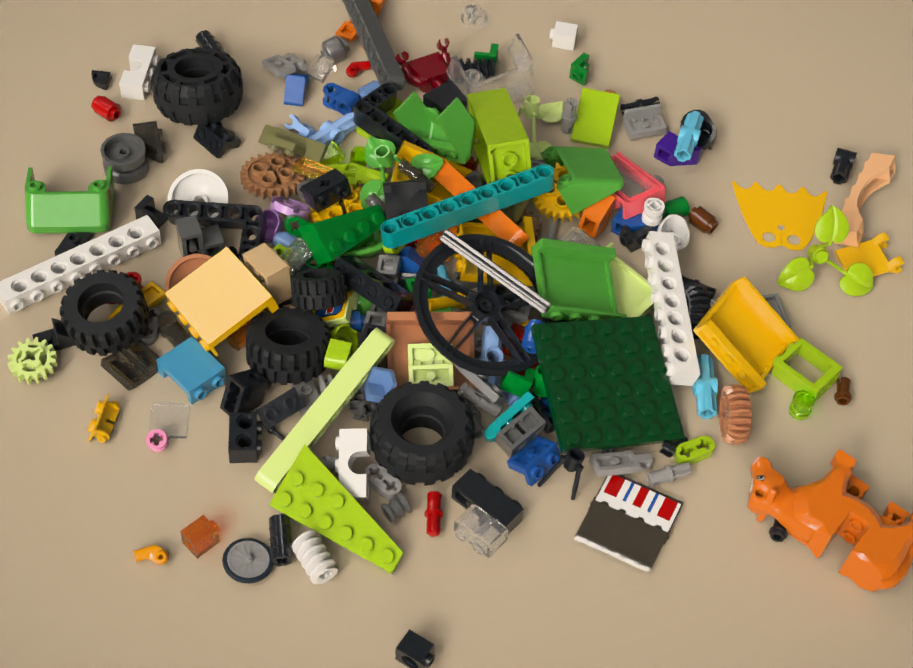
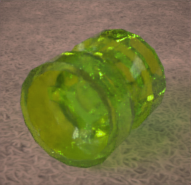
[789,390,815,421]

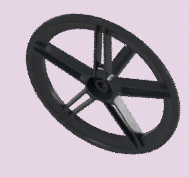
[413,234,559,376]

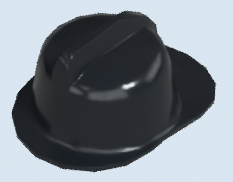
[680,110,717,150]

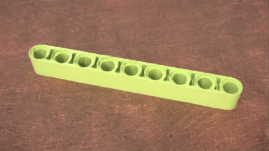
[254,327,395,494]

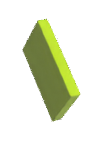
[571,87,620,149]

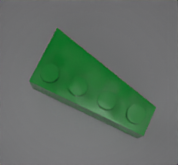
[298,204,387,265]

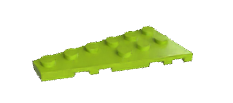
[269,444,404,574]

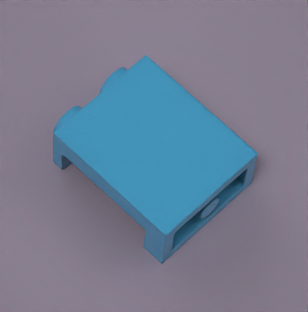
[157,336,226,404]

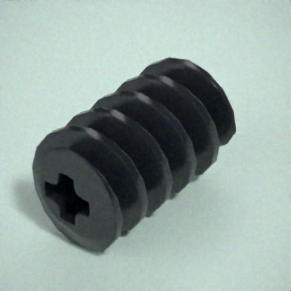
[456,58,495,82]

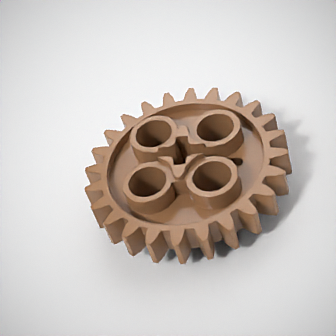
[240,152,306,200]

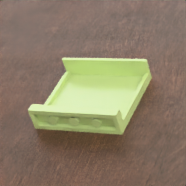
[602,242,654,317]

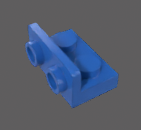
[507,435,560,486]

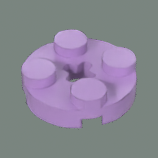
[269,196,311,222]

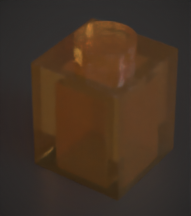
[180,515,220,559]

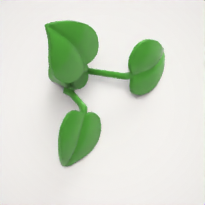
[360,136,444,208]

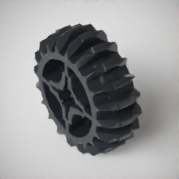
[683,283,711,340]

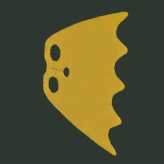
[732,181,827,250]

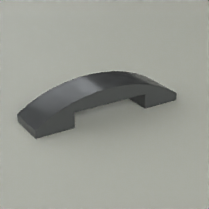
[363,255,401,330]

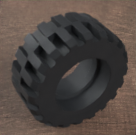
[60,270,150,356]
[246,307,331,385]

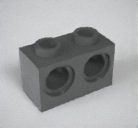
[495,406,546,458]

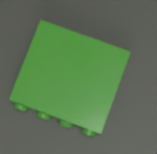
[531,238,627,322]

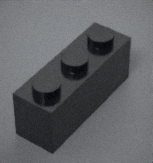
[451,468,524,538]

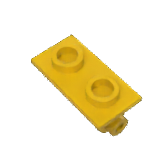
[87,394,120,443]

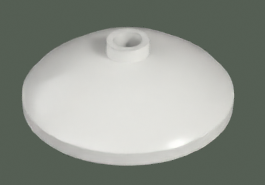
[167,169,229,228]

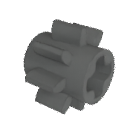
[349,393,377,422]

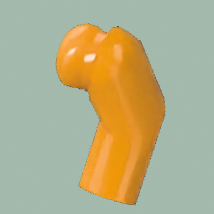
[133,545,169,565]

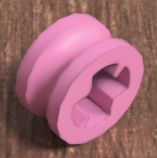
[146,429,168,452]

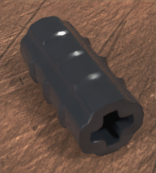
[196,30,224,52]
[269,514,293,566]

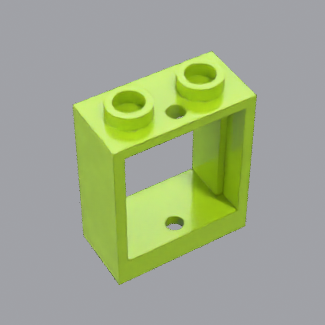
[771,338,843,405]

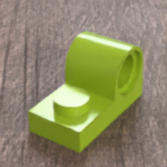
[324,338,353,371]

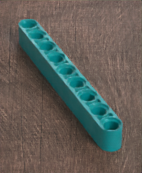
[380,164,554,249]

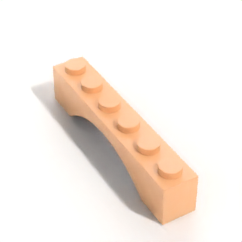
[834,153,896,247]

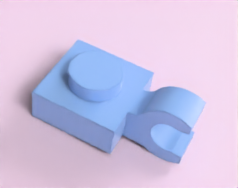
[284,114,318,138]

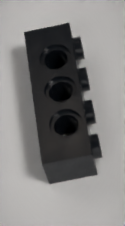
[333,255,413,313]

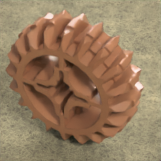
[718,385,752,445]

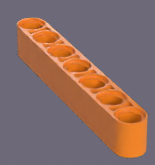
[434,156,530,248]

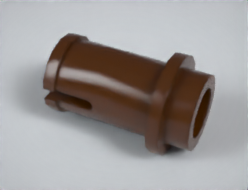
[834,377,852,405]

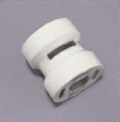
[641,198,665,226]

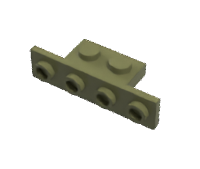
[258,124,328,164]

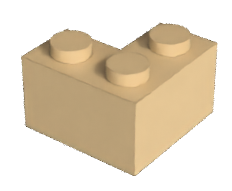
[243,243,292,305]

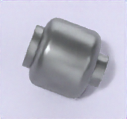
[320,35,349,64]

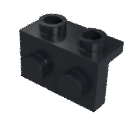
[193,122,241,158]

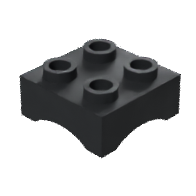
[383,179,428,220]

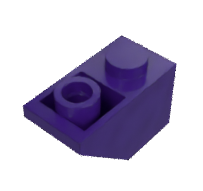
[654,131,702,166]

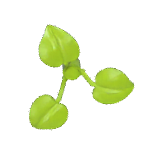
[777,205,873,296]

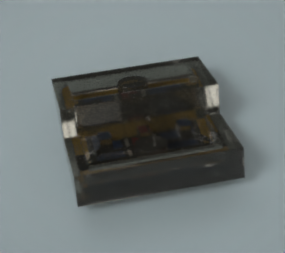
[100,340,160,391]

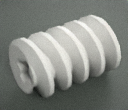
[292,530,338,585]

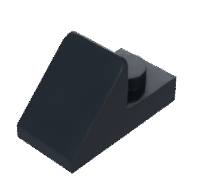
[32,318,76,351]

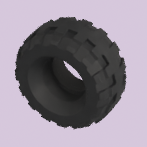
[151,47,243,126]
[370,381,475,486]

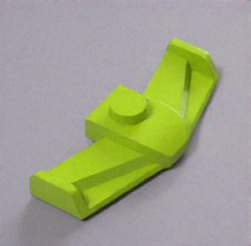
[307,163,390,189]

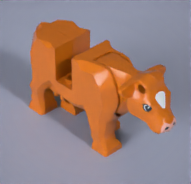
[747,449,913,592]

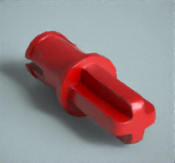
[424,491,443,537]

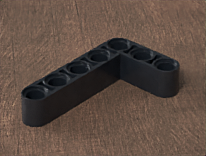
[353,83,432,154]
[163,200,267,266]

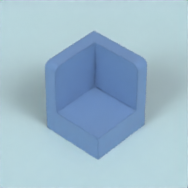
[363,366,397,403]

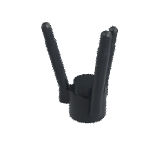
[537,448,585,500]

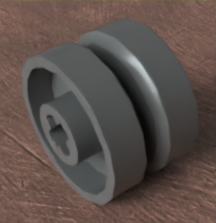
[100,133,148,184]

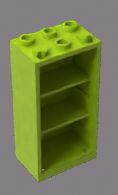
[467,88,531,184]

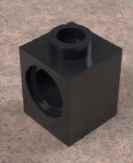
[395,629,435,668]

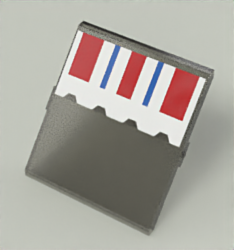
[574,474,684,573]

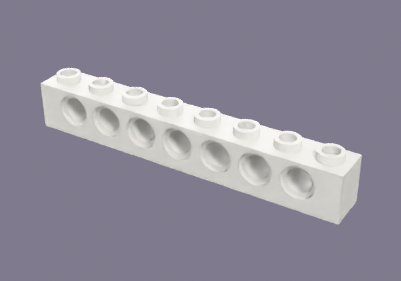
[0,215,161,315]
[642,231,700,386]

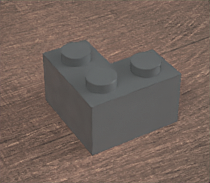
[175,215,225,257]

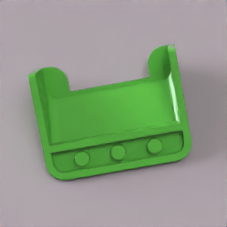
[540,146,625,215]

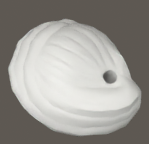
[657,214,690,251]

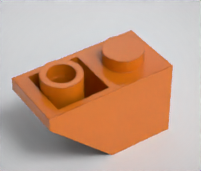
[577,194,617,239]

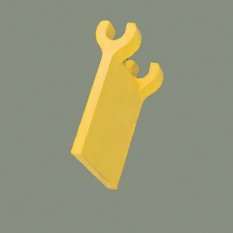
[834,232,904,277]

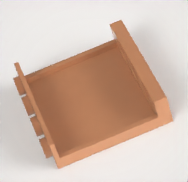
[385,312,478,397]

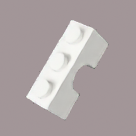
[119,44,159,100]
[335,428,370,502]

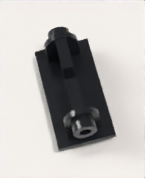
[255,387,306,430]

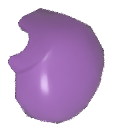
[255,209,284,242]

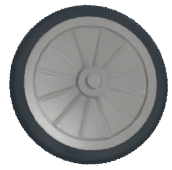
[222,538,273,584]

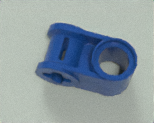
[323,83,360,115]

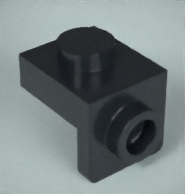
[619,225,654,253]

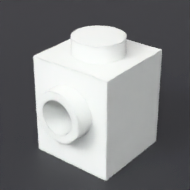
[549,21,578,51]

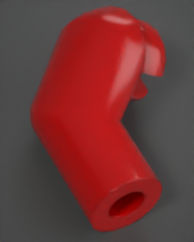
[346,61,370,77]

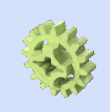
[7,337,58,384]

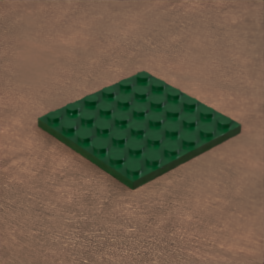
[530,316,685,454]

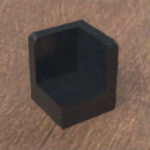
[134,195,168,229]

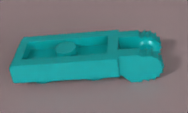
[484,391,534,442]

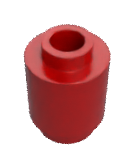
[91,96,121,122]

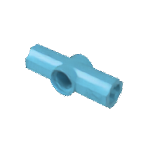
[674,111,704,162]
[692,354,718,419]

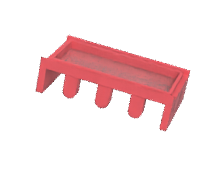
[610,151,666,220]

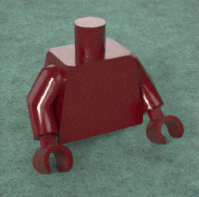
[396,38,452,93]

